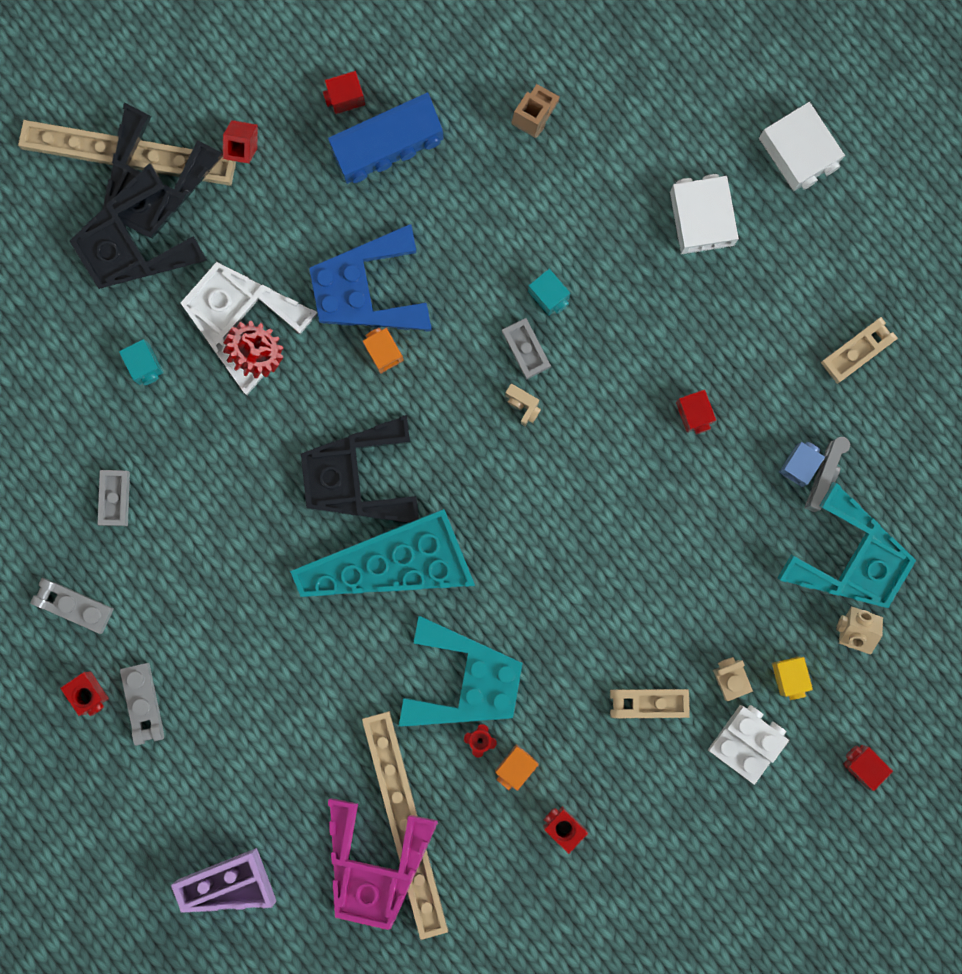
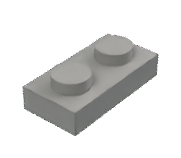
[502,318,551,380]
[98,470,130,526]

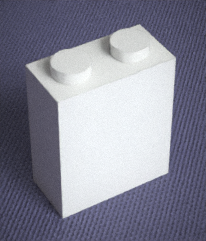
[759,102,845,191]
[670,174,739,254]

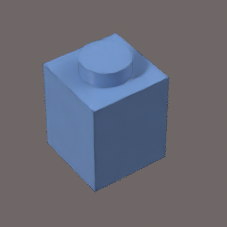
[779,442,825,487]

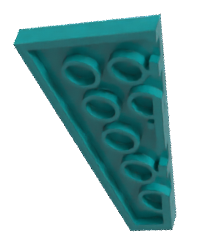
[290,509,475,597]

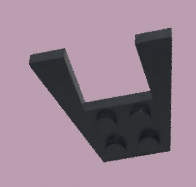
[103,102,223,239]
[70,163,208,289]
[301,415,419,523]

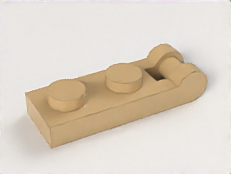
[821,317,898,384]
[610,689,689,718]

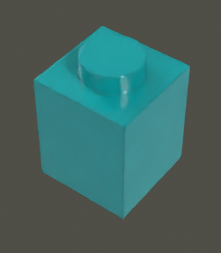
[528,268,571,316]
[119,339,164,385]

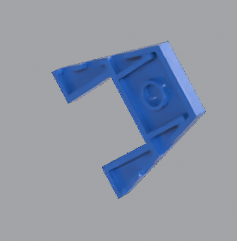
[309,225,431,332]

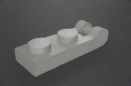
[805,437,850,512]
[30,578,114,634]
[120,663,164,746]

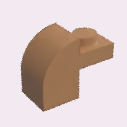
[511,84,560,138]

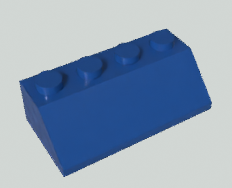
[328,92,443,184]

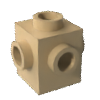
[837,606,883,655]

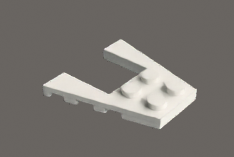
[181,262,318,395]

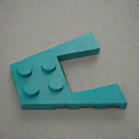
[777,482,916,608]
[399,616,523,727]

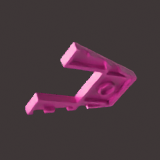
[328,798,438,930]

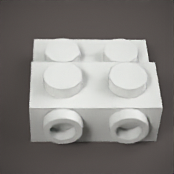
[708,705,789,785]

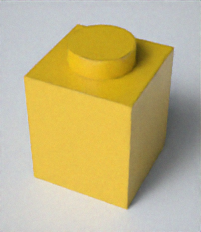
[772,656,813,700]

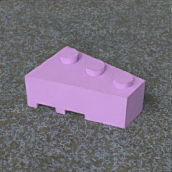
[171,848,276,912]

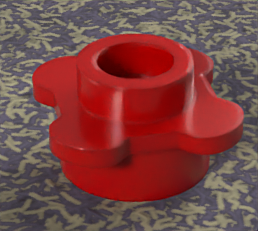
[464,724,497,758]

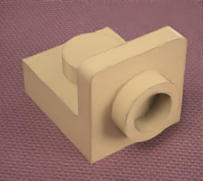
[505,383,541,426]
[713,657,753,702]

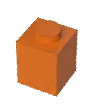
[363,328,404,374]
[495,744,539,791]

